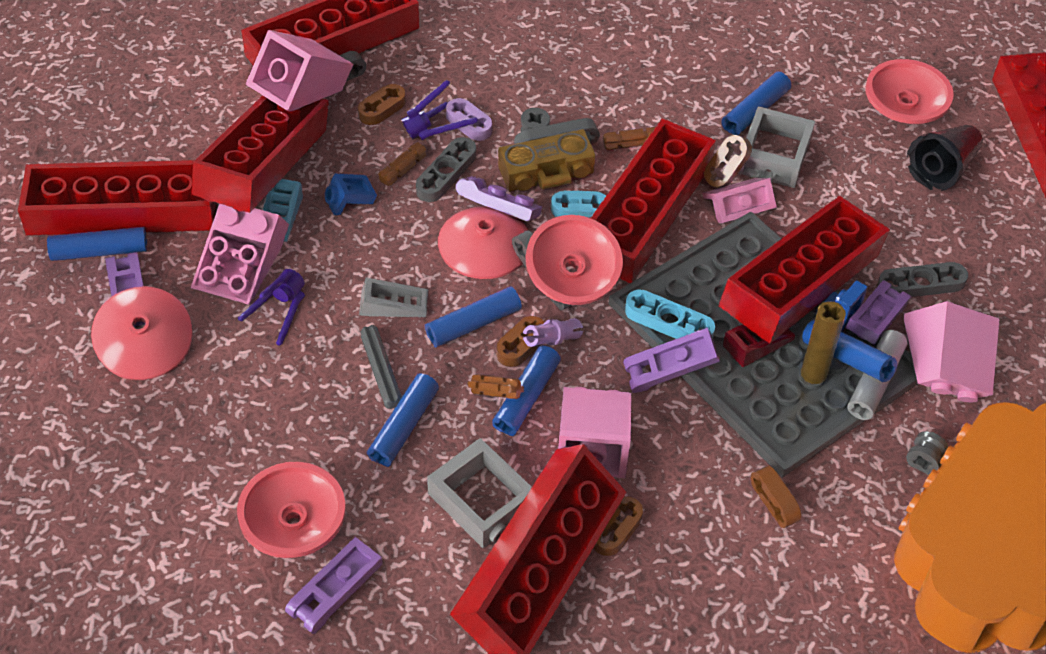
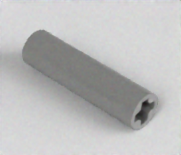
[847,330,908,420]

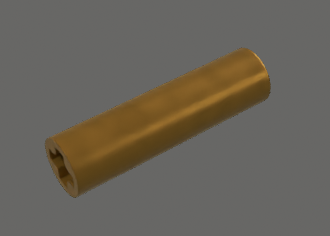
[801,301,846,384]

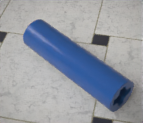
[721,72,791,135]
[47,227,147,261]
[425,286,522,348]
[802,320,897,382]
[492,346,561,436]
[367,373,439,467]

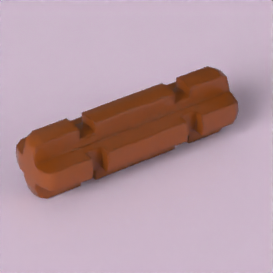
[603,127,655,150]
[378,142,426,186]
[467,374,524,399]

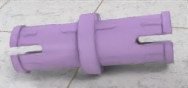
[523,318,583,347]

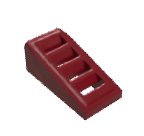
[723,325,795,368]

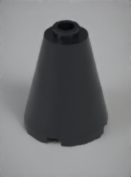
[907,125,983,191]

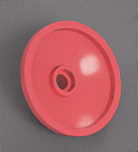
[865,59,954,124]
[438,206,528,279]
[526,215,623,305]
[91,286,193,380]
[237,462,346,558]

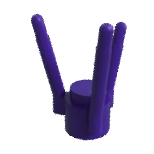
[401,80,478,140]
[238,269,305,346]

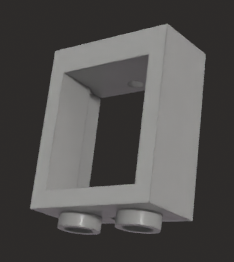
[739,106,815,188]
[427,438,532,548]

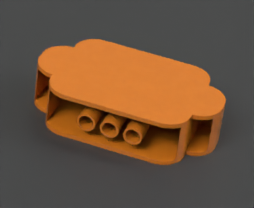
[894,402,1046,653]

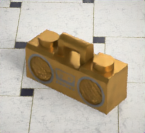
[498,129,595,192]

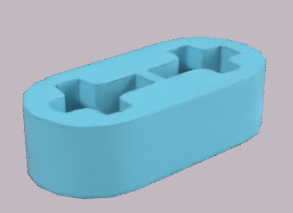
[551,191,606,218]

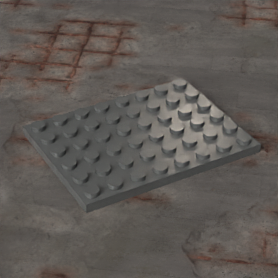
[608,212,918,478]

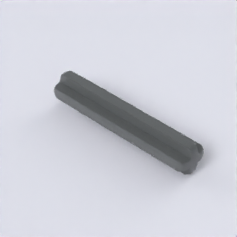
[360,325,402,409]

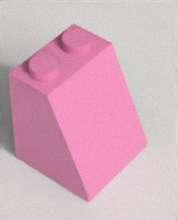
[246,30,353,111]
[904,302,999,403]
[558,387,631,478]

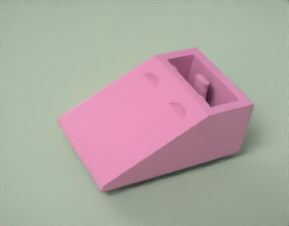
[191,203,289,305]

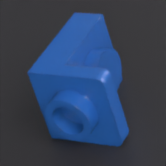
[325,173,377,216]
[817,280,867,330]

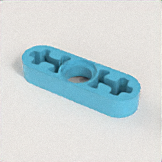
[625,290,715,339]

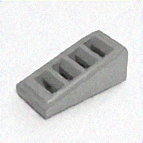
[359,277,428,317]

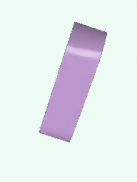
[446,98,492,141]

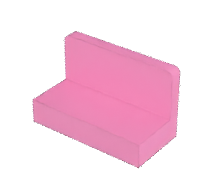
[702,178,777,223]

